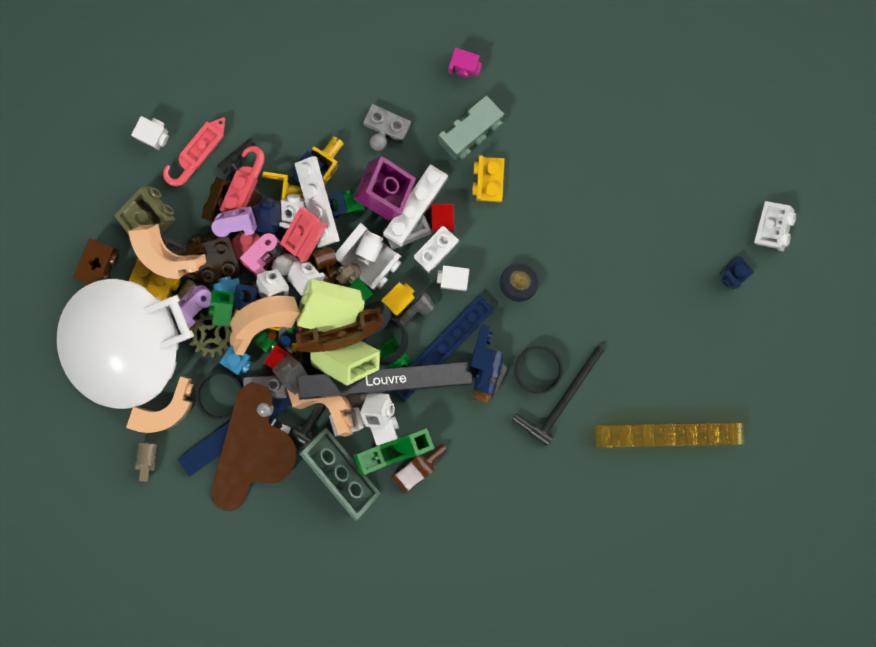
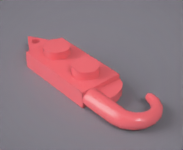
[163,117,226,186]
[219,146,265,212]

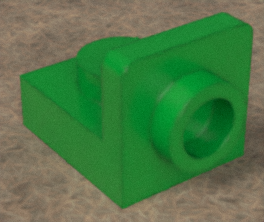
[251,328,279,353]
[376,336,412,369]

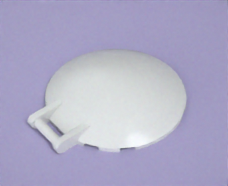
[57,279,194,409]

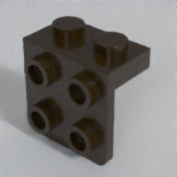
[201,177,263,234]
[186,230,241,286]

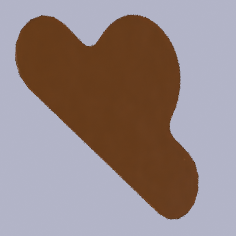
[211,383,296,511]

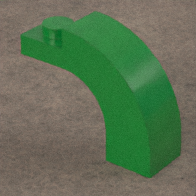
[353,428,435,476]

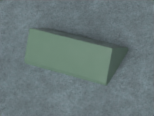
[299,428,381,521]

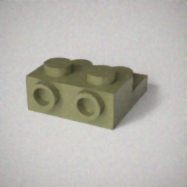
[114,187,176,235]

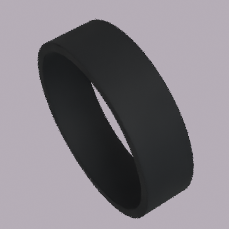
[361,317,408,365]
[514,346,563,394]
[195,372,243,420]

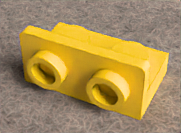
[472,155,504,202]

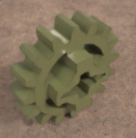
[189,311,233,358]

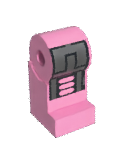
[240,233,283,274]

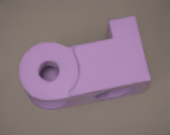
[211,206,257,237]
[178,285,212,328]

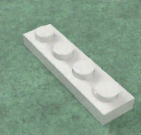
[295,157,340,247]
[383,164,448,247]

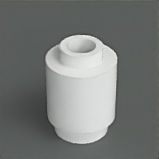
[355,231,383,265]

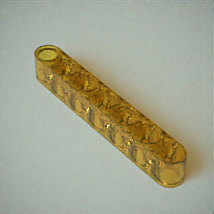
[594,422,744,448]

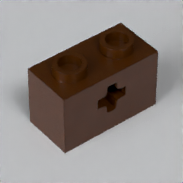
[73,238,119,285]

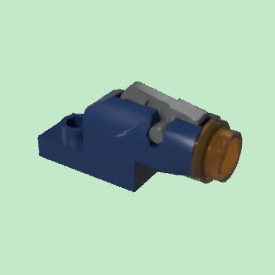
[470,324,507,403]

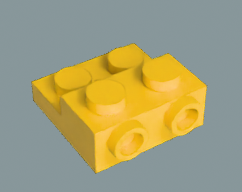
[128,258,180,309]

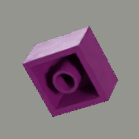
[353,156,416,220]

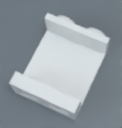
[335,223,401,290]

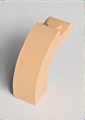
[128,224,206,279]
[230,296,300,355]
[126,376,194,433]
[287,389,354,437]

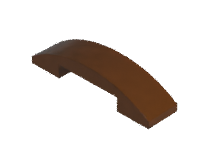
[296,307,384,352]

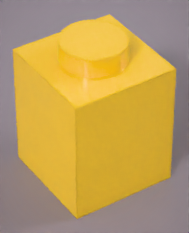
[381,282,415,316]

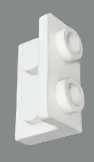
[754,201,796,251]
[414,226,459,273]

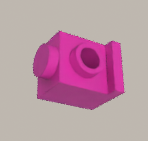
[448,48,482,78]

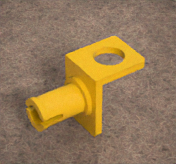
[312,136,344,186]
[262,172,304,201]

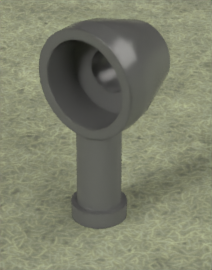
[397,291,435,327]

